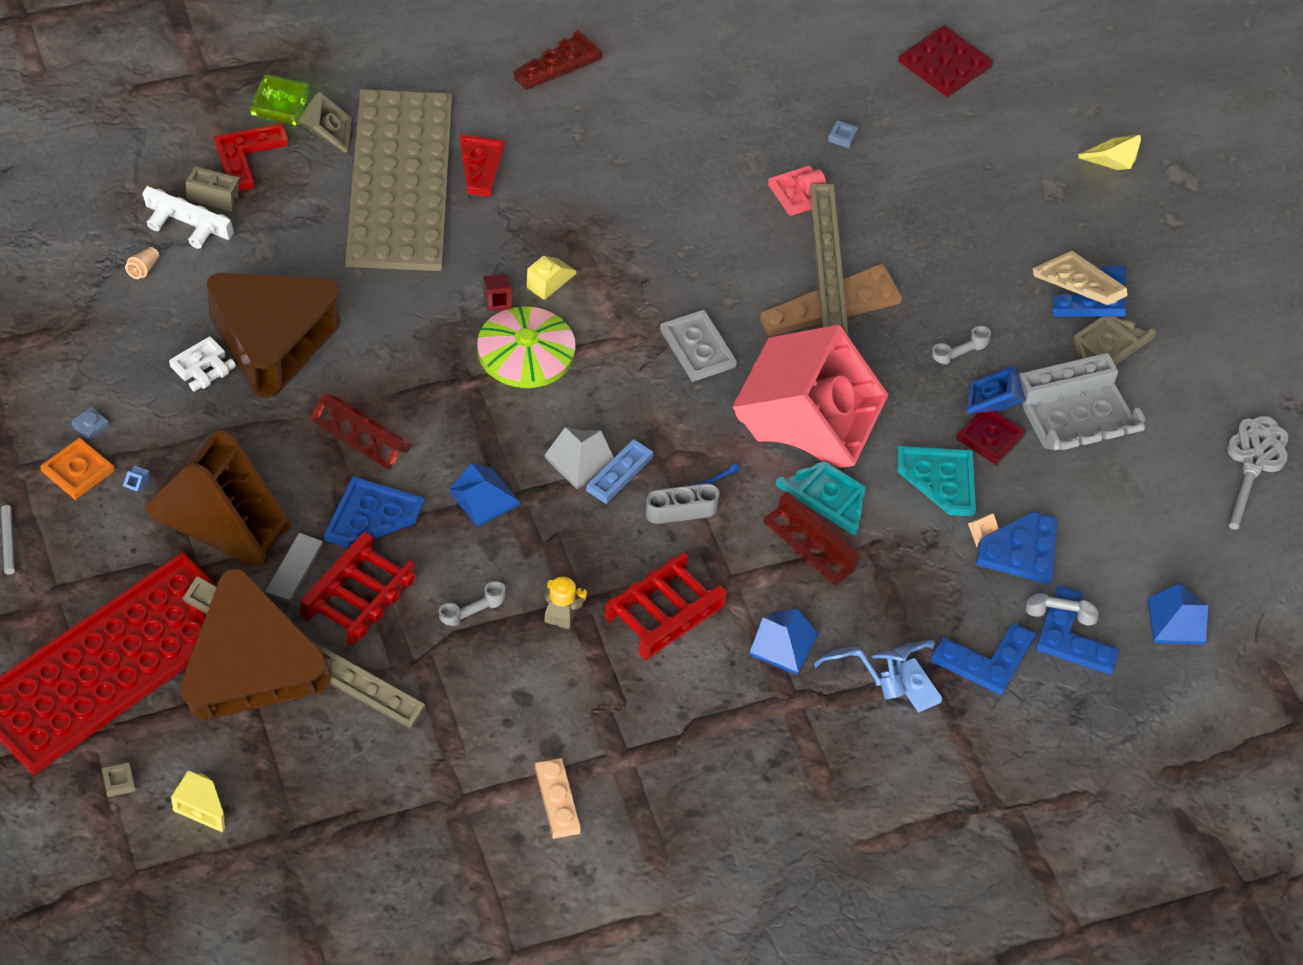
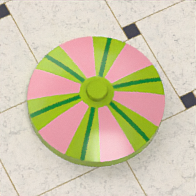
[477,307,576,388]

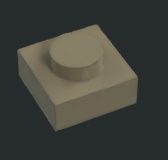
[101,763,135,797]

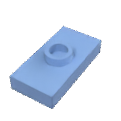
[894,658,942,713]

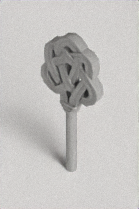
[1227,416,1289,530]

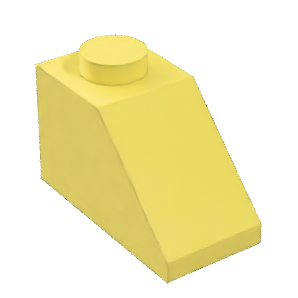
[527,256,576,300]
[171,771,225,832]

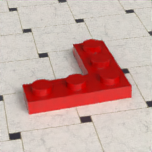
[214,123,288,191]

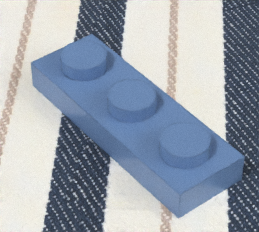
[586,439,653,504]

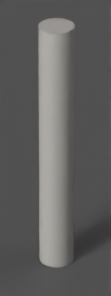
[1,505,15,574]

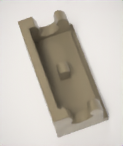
[186,166,239,212]

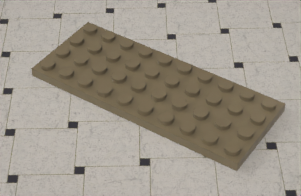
[345,89,452,271]

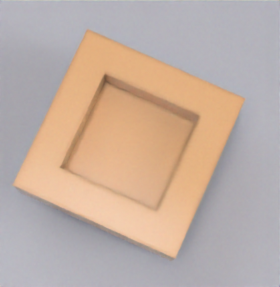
[968,514,999,547]

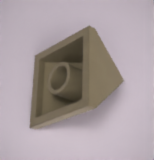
[298,92,352,153]

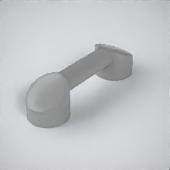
[932,326,991,364]
[439,581,506,626]
[1025,593,1099,625]

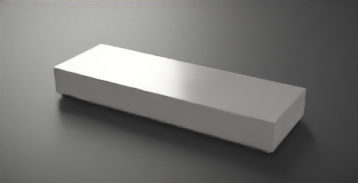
[265,533,323,605]

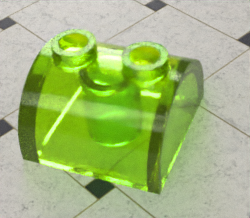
[250,74,309,126]

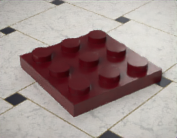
[898,25,993,98]

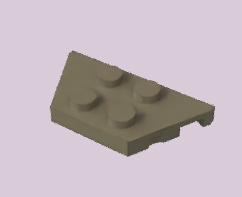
[1072,316,1156,365]

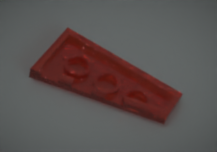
[513,30,603,90]

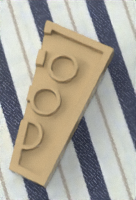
[1033,251,1127,305]

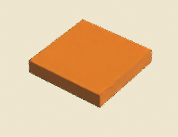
[40,437,115,500]

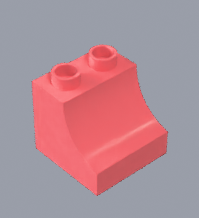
[732,325,888,468]

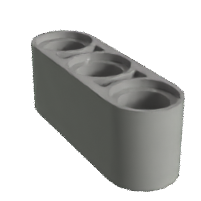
[645,484,719,524]

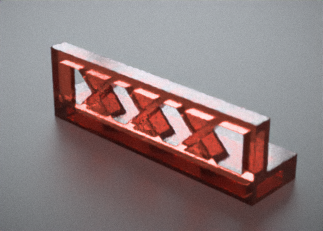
[309,393,412,470]
[763,491,860,586]

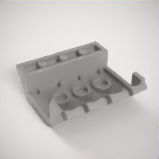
[1019,353,1145,450]

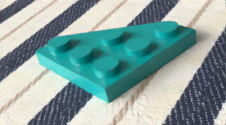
[897,446,976,516]

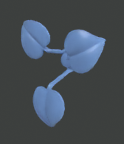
[814,640,935,699]

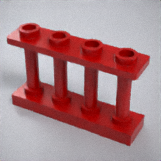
[300,531,416,646]
[605,552,727,660]

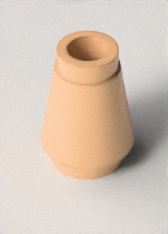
[125,247,159,279]

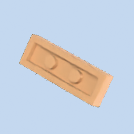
[535,758,581,839]

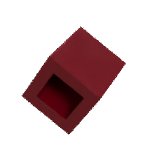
[483,274,512,311]

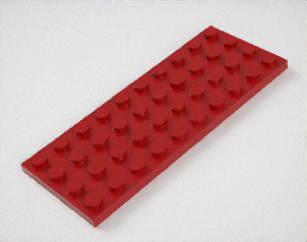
[0,552,217,776]

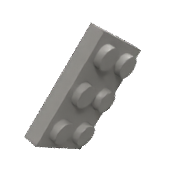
[660,310,737,382]

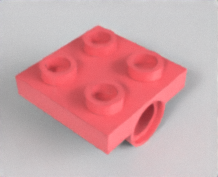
[768,165,826,216]

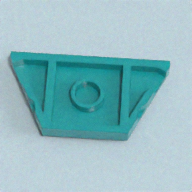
[776,461,866,536]

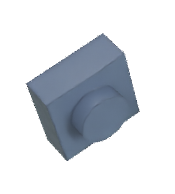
[828,120,858,148]
[72,407,109,441]

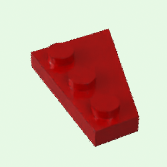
[460,134,505,197]

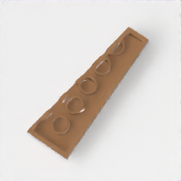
[760,264,902,337]

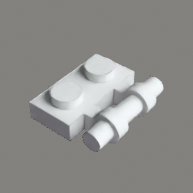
[169,336,236,392]

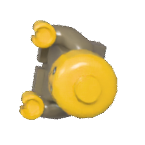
[544,576,587,629]

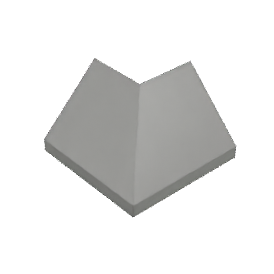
[545,427,614,489]

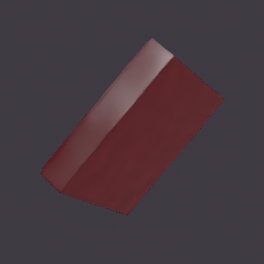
[956,411,1026,465]

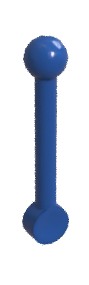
[696,463,741,485]

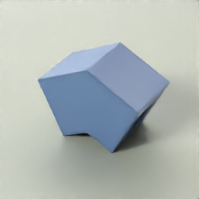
[123,466,150,492]

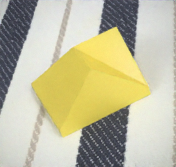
[1078,135,1141,170]

